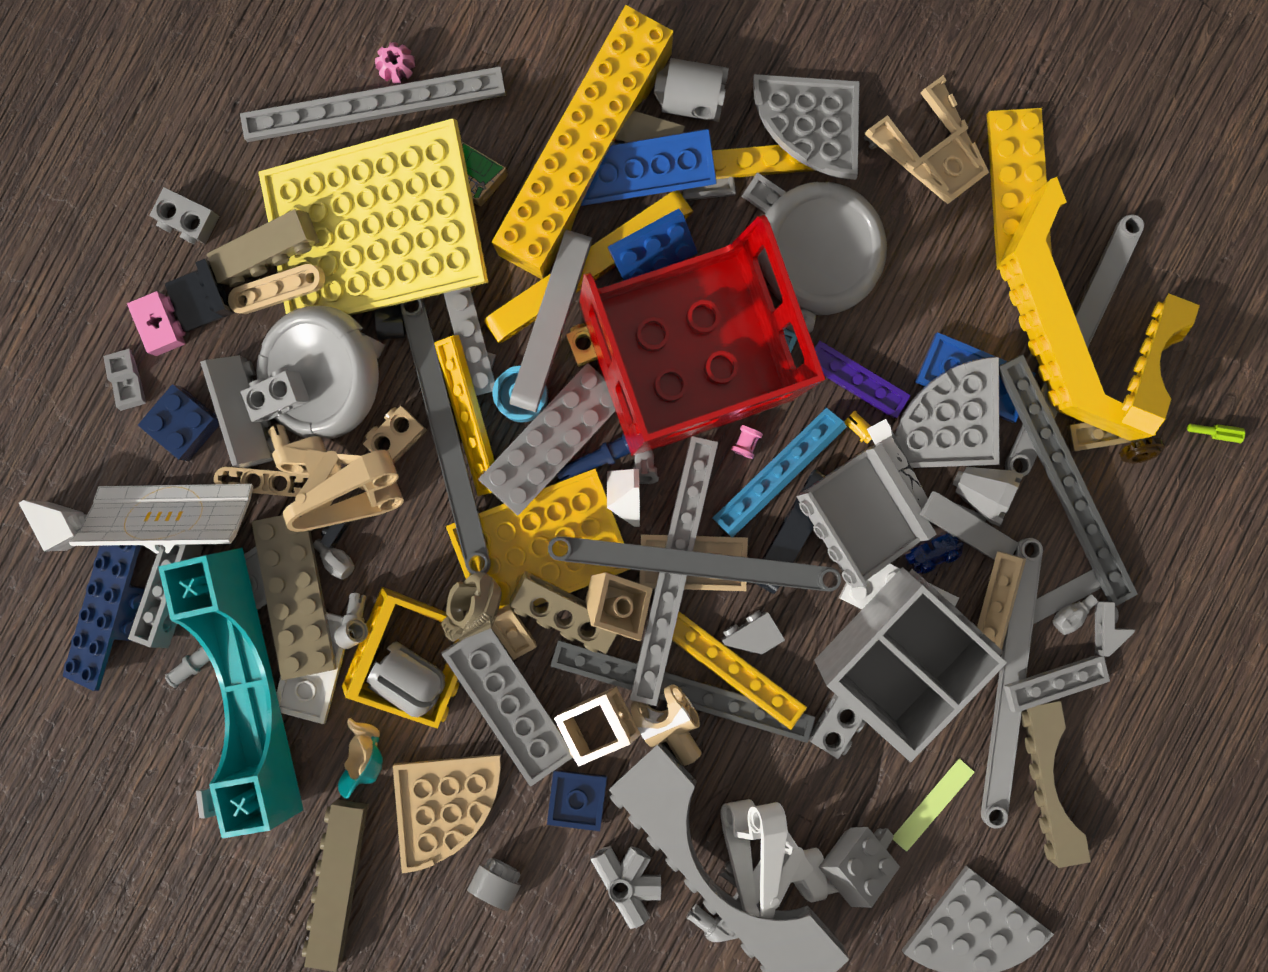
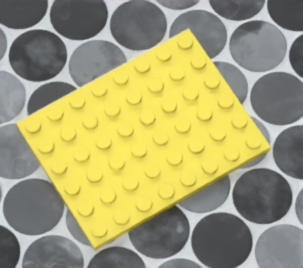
[259,119,488,316]

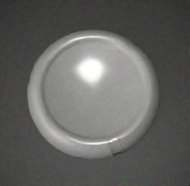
[758,182,887,315]
[257,305,379,440]

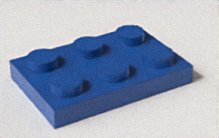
[608,208,698,281]

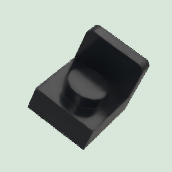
[320,521,352,548]

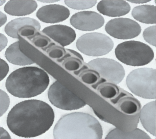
[510,229,592,412]

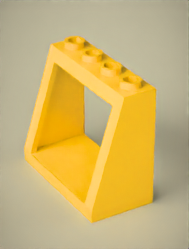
[342,587,460,729]

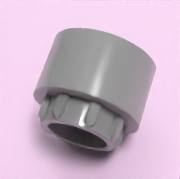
[467,857,521,911]

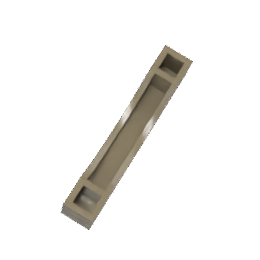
[1021,699,1091,868]

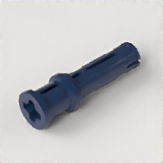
[557,433,631,481]

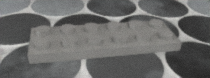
[478,363,616,516]
[441,628,573,787]

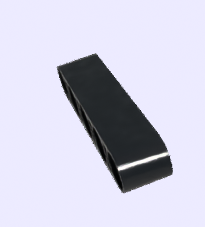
[754,468,827,595]

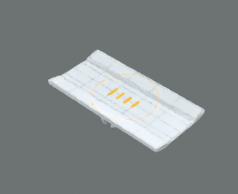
[69,484,253,553]

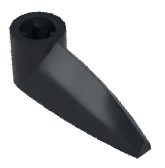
[375,304,406,340]

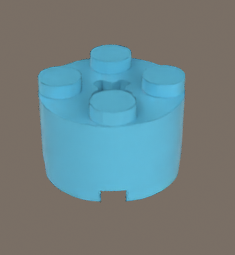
[493,366,549,422]

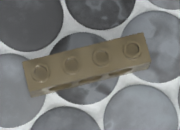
[510,571,617,654]

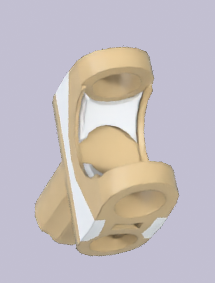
[631,684,701,766]

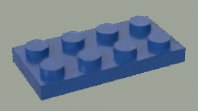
[915,332,1036,423]

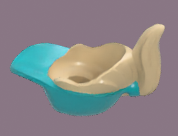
[338,718,383,799]

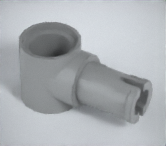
[334,593,368,649]

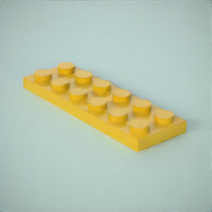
[986,108,1052,270]

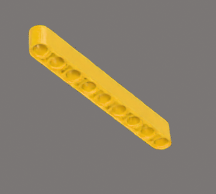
[484,190,693,343]

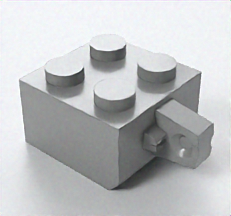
[819,827,900,908]

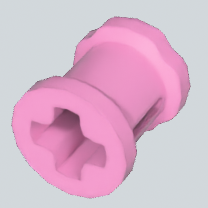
[731,425,763,459]

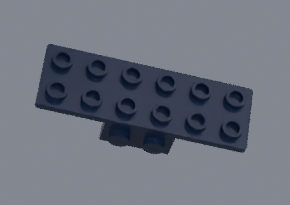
[63,545,145,691]

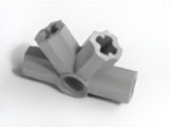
[590,846,661,929]

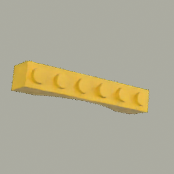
[1121,293,1200,436]

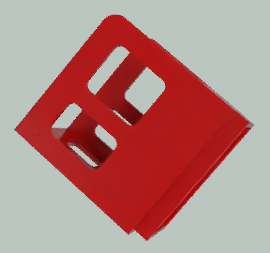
[579,214,826,456]

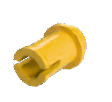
[844,411,872,444]

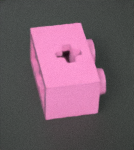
[127,291,186,356]

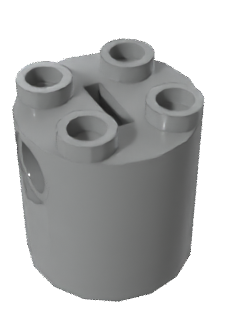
[654,58,729,122]

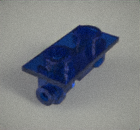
[906,533,964,574]

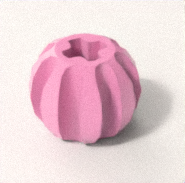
[375,42,415,84]

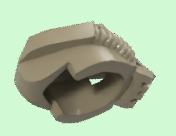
[441,572,502,641]

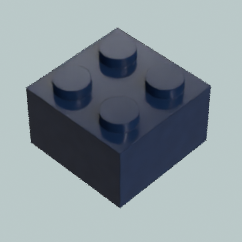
[138,384,219,461]

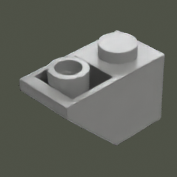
[720,610,785,654]

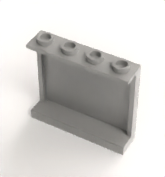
[796,443,937,588]

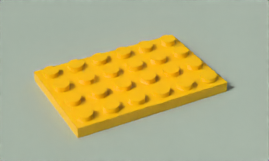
[446,469,630,614]

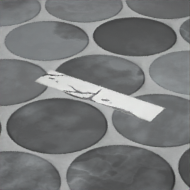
[867,419,928,509]

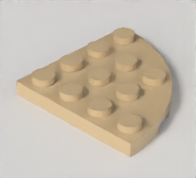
[393,754,501,873]

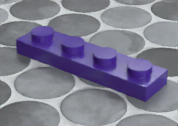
[815,340,911,419]

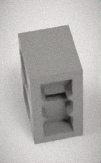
[149,187,220,245]
[241,368,311,422]
[809,694,866,759]

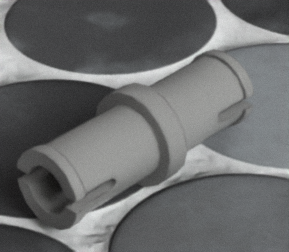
[165,647,210,688]

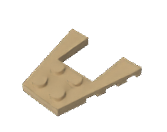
[865,75,989,204]

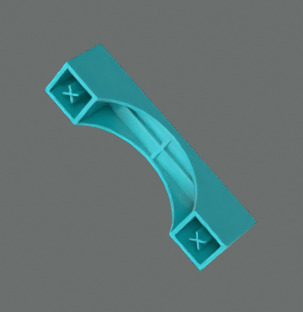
[158,548,304,838]

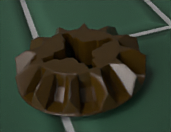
[1119,437,1165,464]

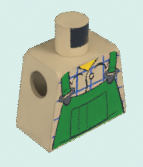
[462,142,508,206]

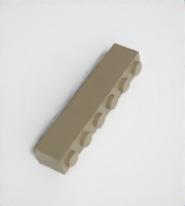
[302,799,368,972]

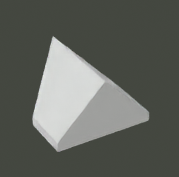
[607,469,640,527]

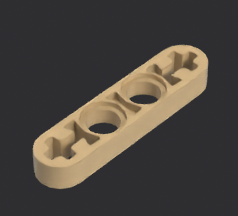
[214,467,309,497]

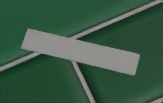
[1033,569,1101,624]

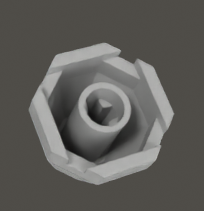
[953,467,1023,527]

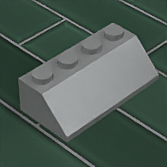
[200,355,275,468]

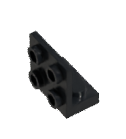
[165,259,234,332]

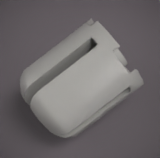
[366,641,445,717]

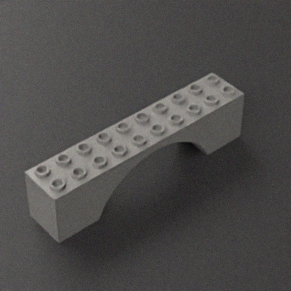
[609,743,849,972]

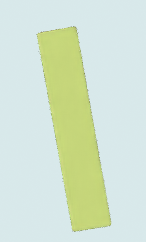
[893,759,974,851]

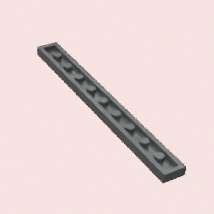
[999,355,1138,607]
[551,640,815,743]

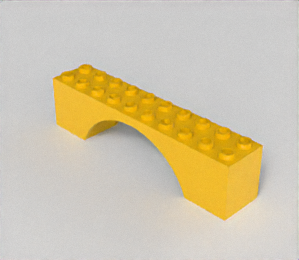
[492,5,673,279]

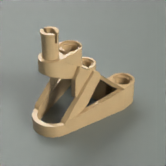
[268,425,404,532]

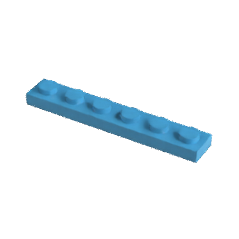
[713,408,847,538]

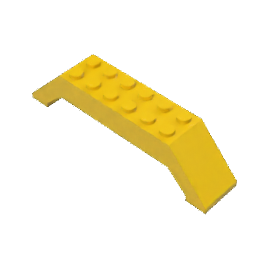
[1000,177,1156,441]

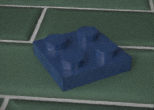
[547,769,607,831]

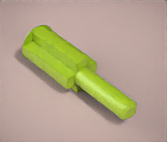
[1187,424,1245,443]

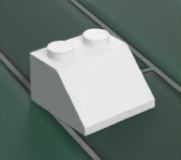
[19,500,87,551]

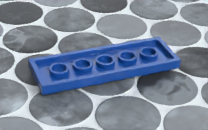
[581,129,717,206]

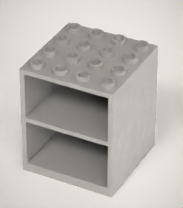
[814,567,1007,762]

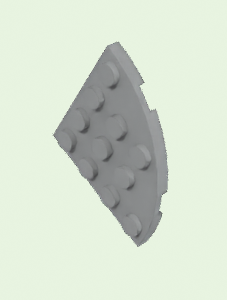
[753,74,859,180]
[895,357,999,468]
[902,865,1054,972]

